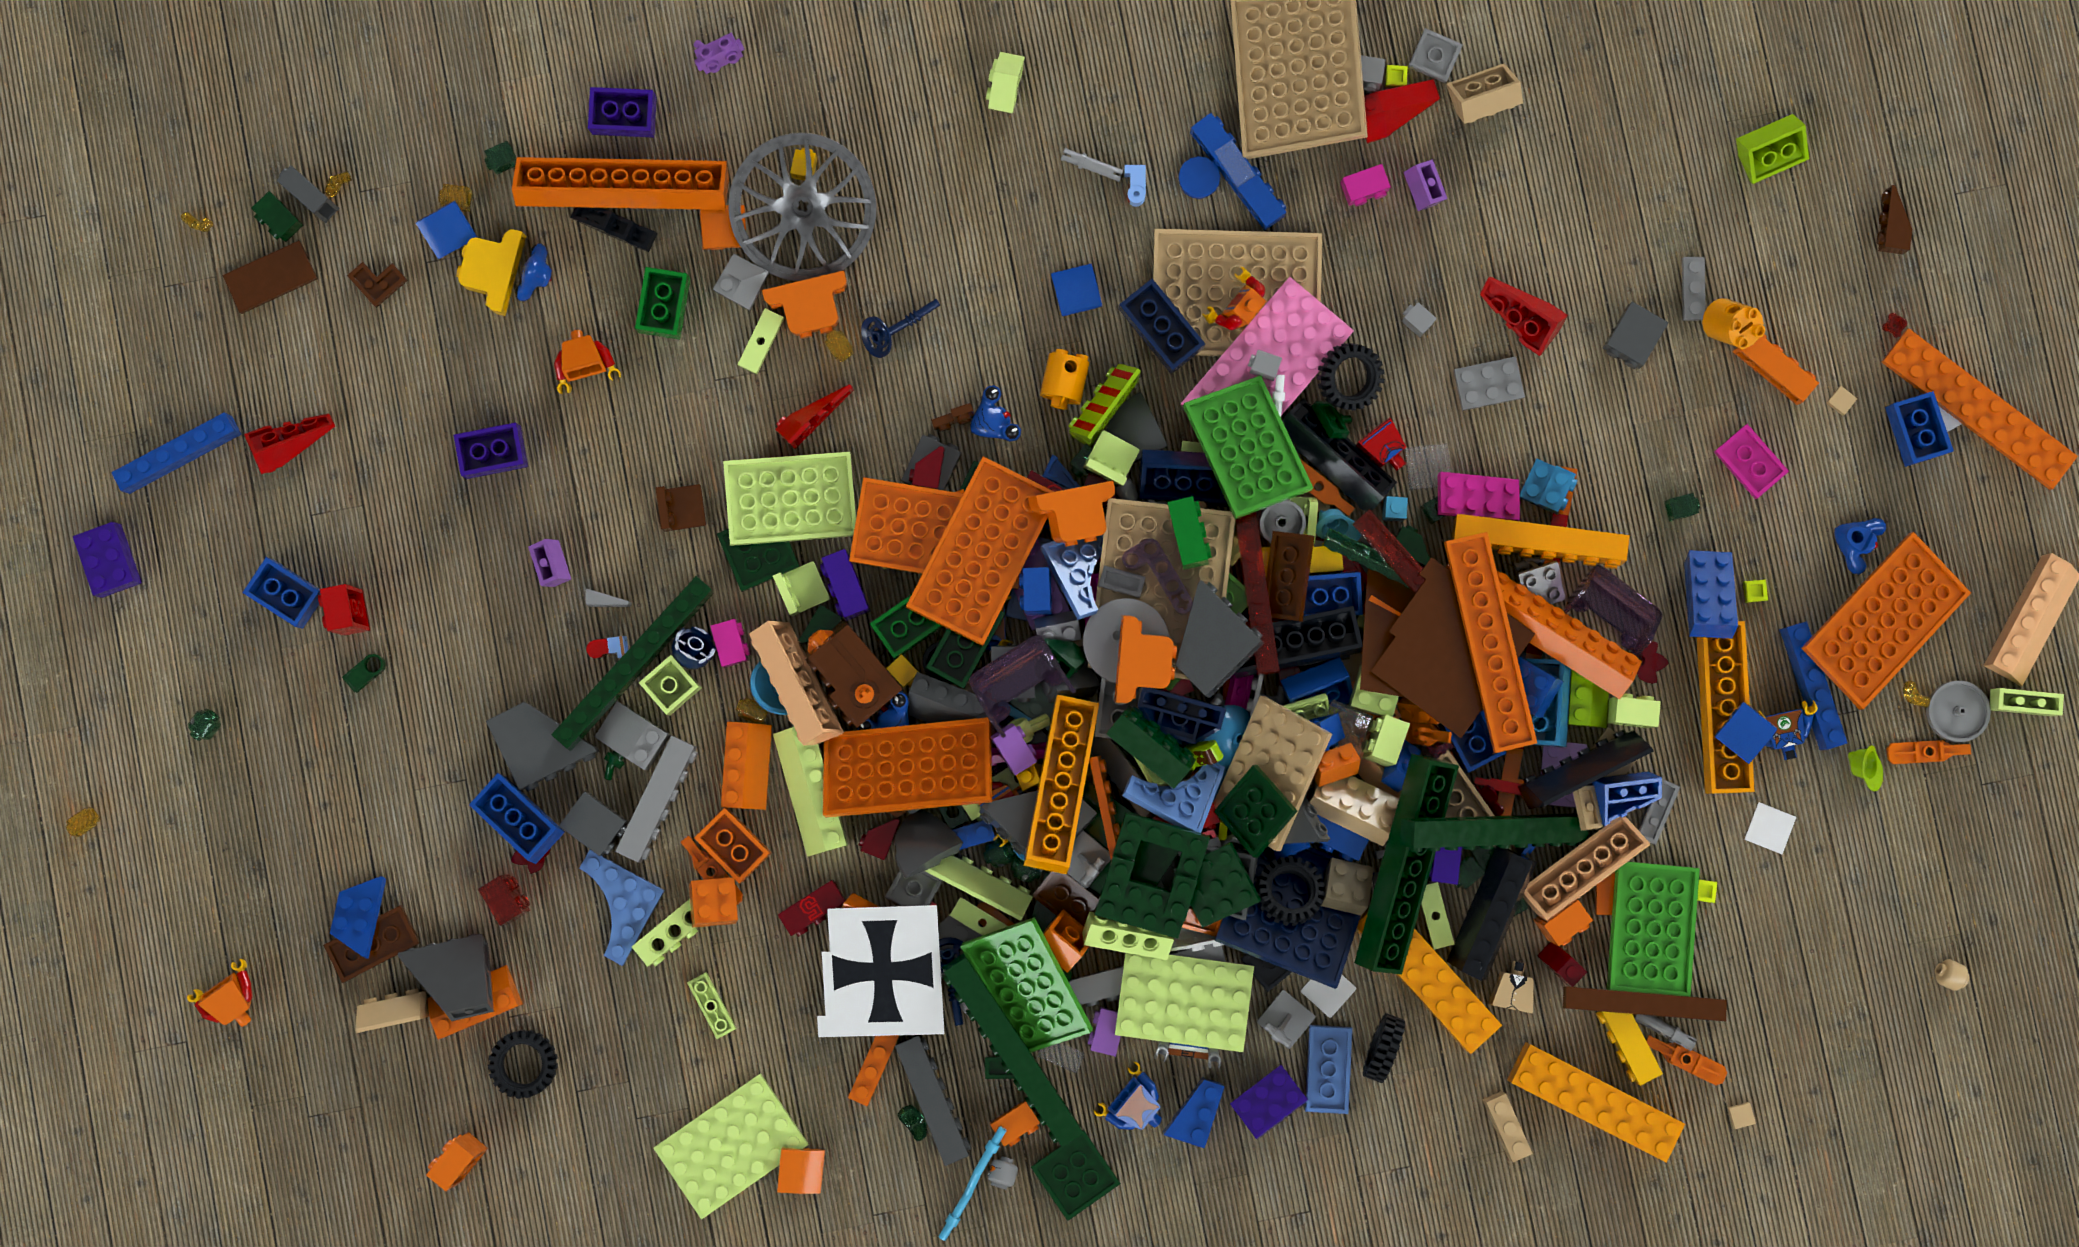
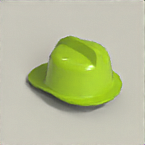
[1848,745,1883,792]

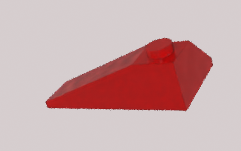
[1364,79,1440,144]
[1480,277,1568,356]
[775,384,854,450]
[244,413,336,475]

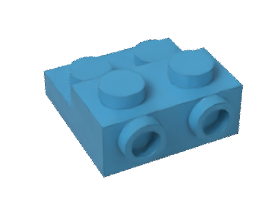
[1520,459,1578,515]

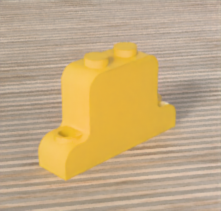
[456,229,527,316]

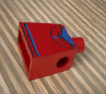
[1356,418,1407,471]

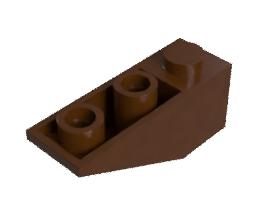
[1876,185,1912,255]

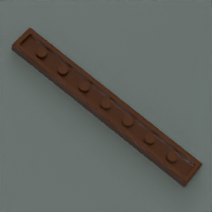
[1563,986,1727,1022]

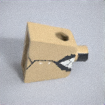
[1489,961,1534,1013]

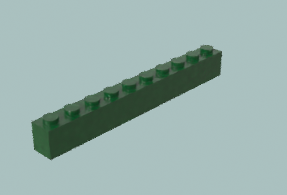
[551,576,714,751]
[1400,813,1588,852]
[942,953,1083,1147]

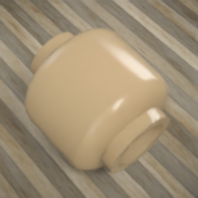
[1935,959,1969,991]

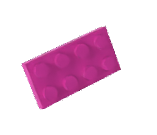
[1437,472,1520,521]

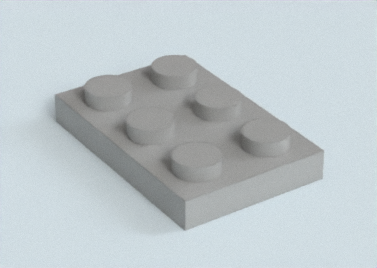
[1453,357,1525,411]

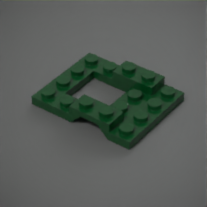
[1095,811,1210,939]

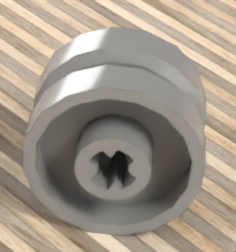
[1254,499,1306,543]

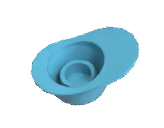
[1316,509,1362,546]

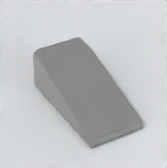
[586,589,632,607]

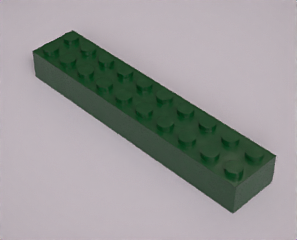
[1354,754,1459,975]

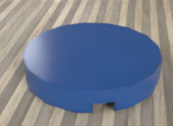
[1178,156,1220,199]

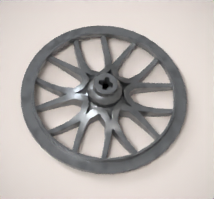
[729,133,876,281]

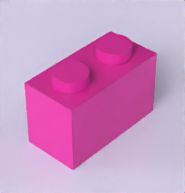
[1340,164,1391,206]
[710,619,751,668]

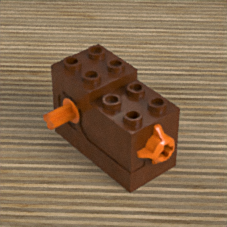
[805,619,903,728]

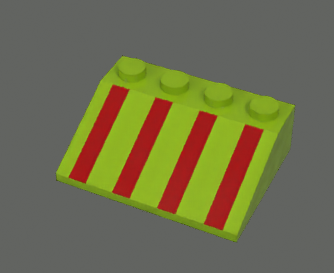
[1068,363,1141,448]

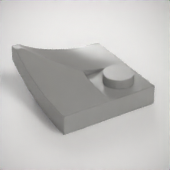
[713,253,769,311]

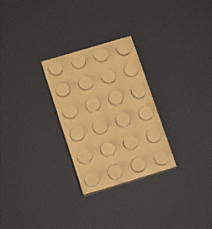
[1213,696,1332,851]

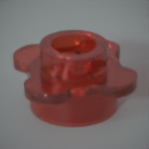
[1882,313,1908,338]

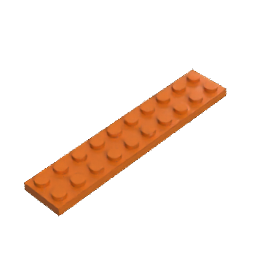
[1881,328,2078,490]
[1444,532,1537,753]

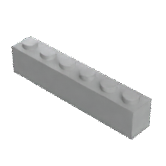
[615,736,698,863]

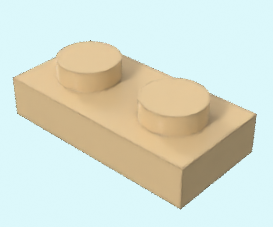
[1573,785,1603,831]

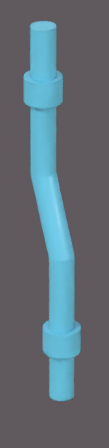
[938,1126,1007,1241]

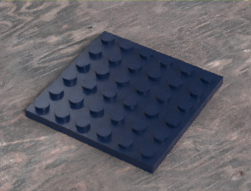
[1214,846,1375,989]

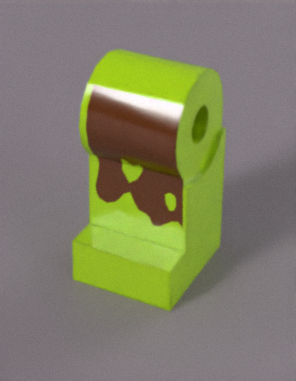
[1185,740,1224,771]

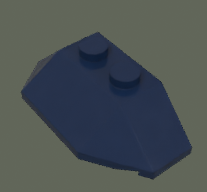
[1138,687,1227,744]

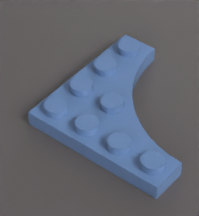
[1040,534,1104,620]
[1122,763,1225,833]
[579,850,665,966]

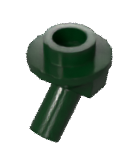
[604,751,625,780]

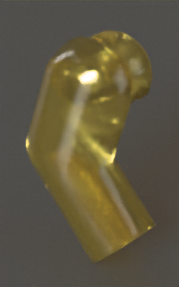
[325,171,352,197]
[181,212,214,232]
[1903,681,1930,708]

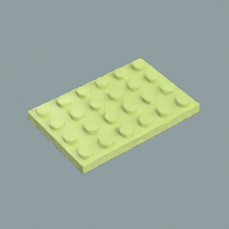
[723,452,856,546]
[1115,953,1254,1052]
[654,1073,809,1220]

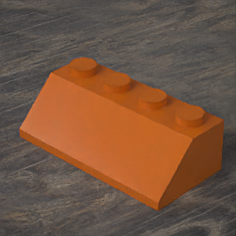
[721,722,772,810]
[427,965,523,1040]

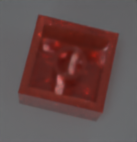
[478,874,531,926]

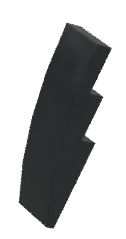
[570,207,657,252]

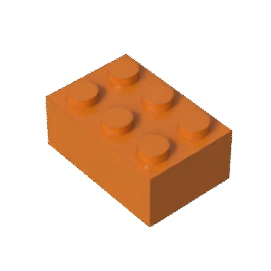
[694,808,772,884]
[426,1132,488,1192]

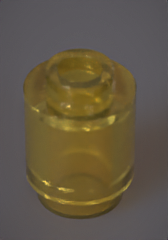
[824,330,854,362]
[736,697,768,724]
[65,807,100,837]

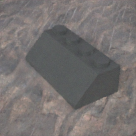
[908,672,999,726]

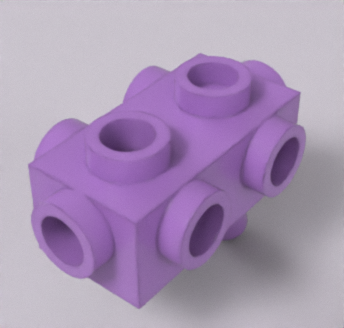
[694,32,745,74]

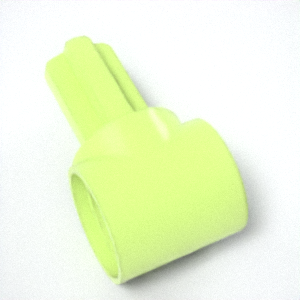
[1008,714,1051,743]

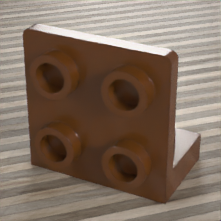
[655,484,706,532]

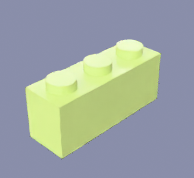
[1989,688,2064,716]

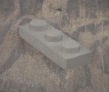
[1682,257,1705,321]

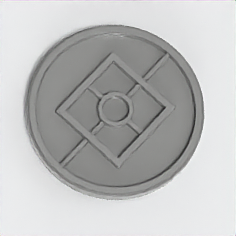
[1083,598,1169,684]

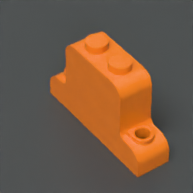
[762,270,847,339]
[1028,481,1115,547]
[1114,615,1177,703]

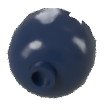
[672,627,716,670]

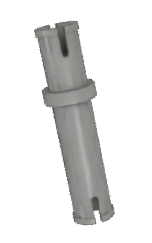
[1061,147,1124,182]
[1633,1014,1697,1051]

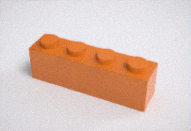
[1732,334,1819,405]

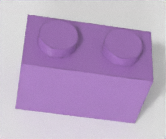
[1403,159,1448,211]
[528,539,571,587]
[990,723,1037,776]
[1087,1007,1121,1057]

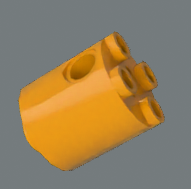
[1702,298,1765,349]
[1040,349,1090,410]

